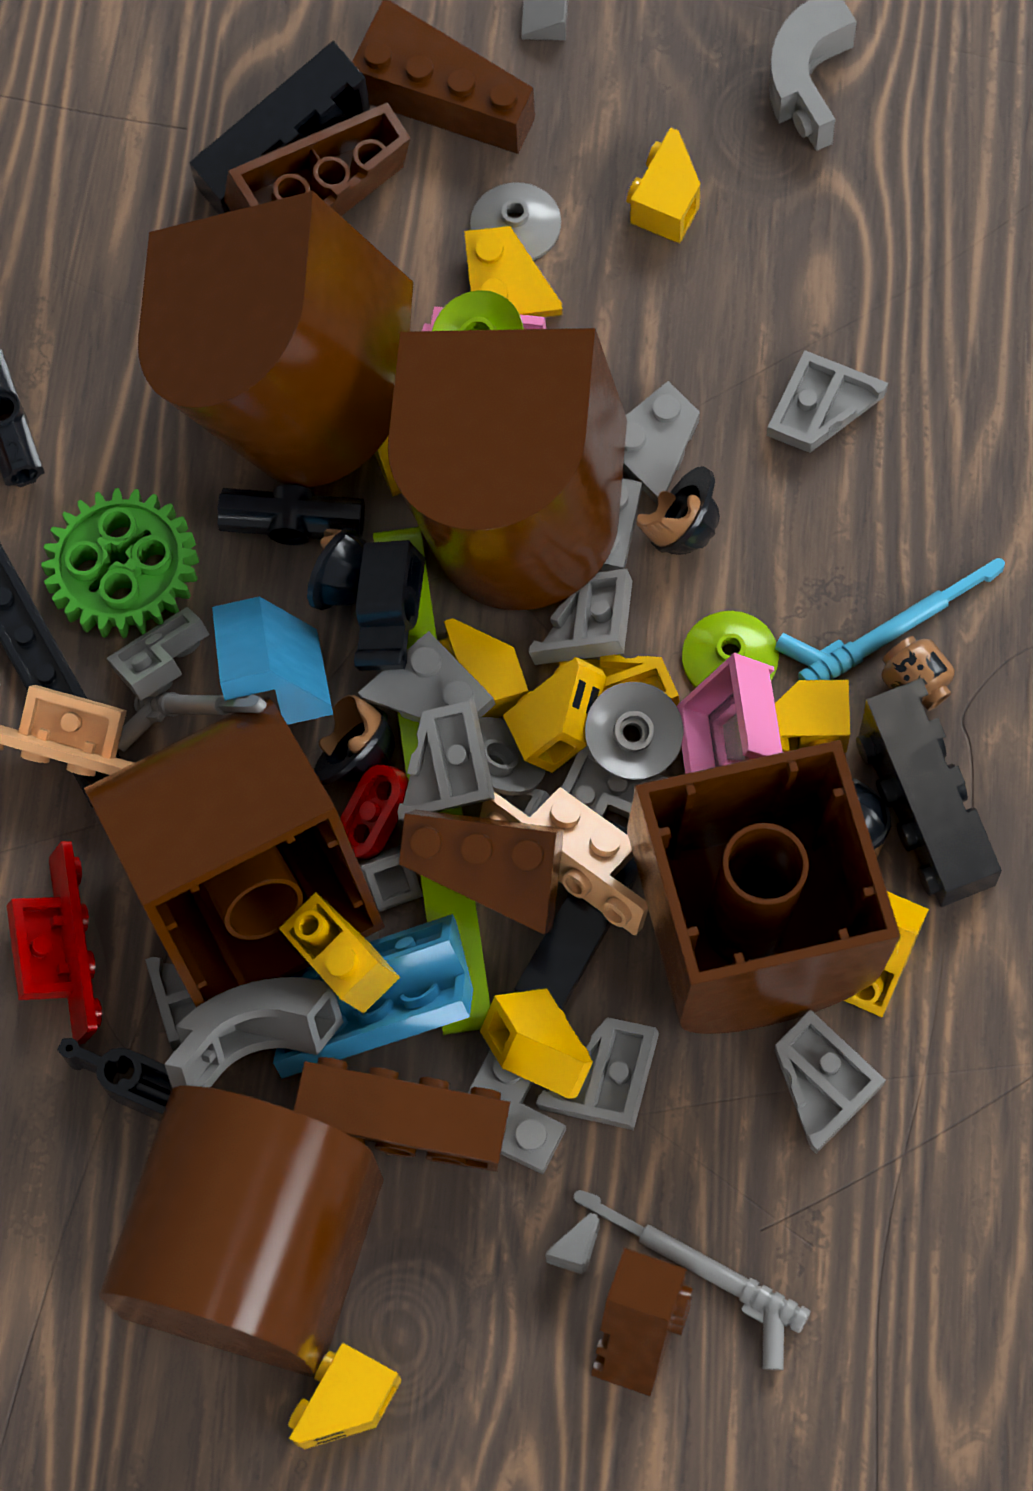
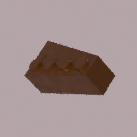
[352,0,535,154]
[224,102,411,216]
[294,1057,510,1172]

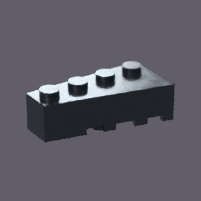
[189,40,370,214]
[856,678,1002,907]

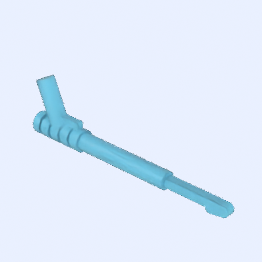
[775,558,1005,680]

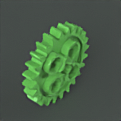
[41,488,199,638]

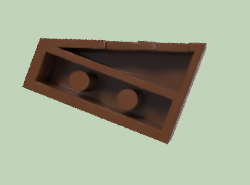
[399,809,564,935]
[591,1248,693,1397]

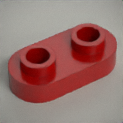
[340,765,409,859]

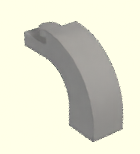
[769,0,857,151]
[165,977,343,1088]

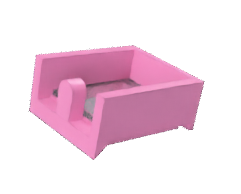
[677,653,784,774]

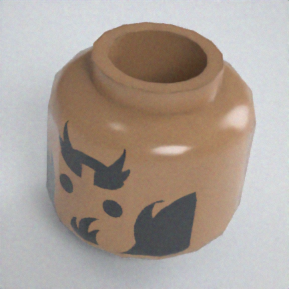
[881,636,955,711]

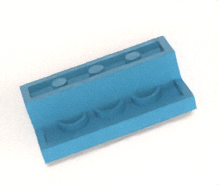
[212,596,333,725]
[273,914,473,1079]

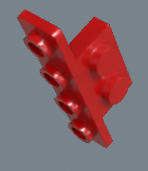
[6,841,102,1044]

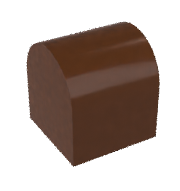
[138,191,413,487]
[388,328,627,611]
[84,696,385,1008]
[627,740,901,1034]
[99,1085,384,1378]

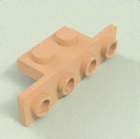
[0,685,134,776]
[480,787,648,935]

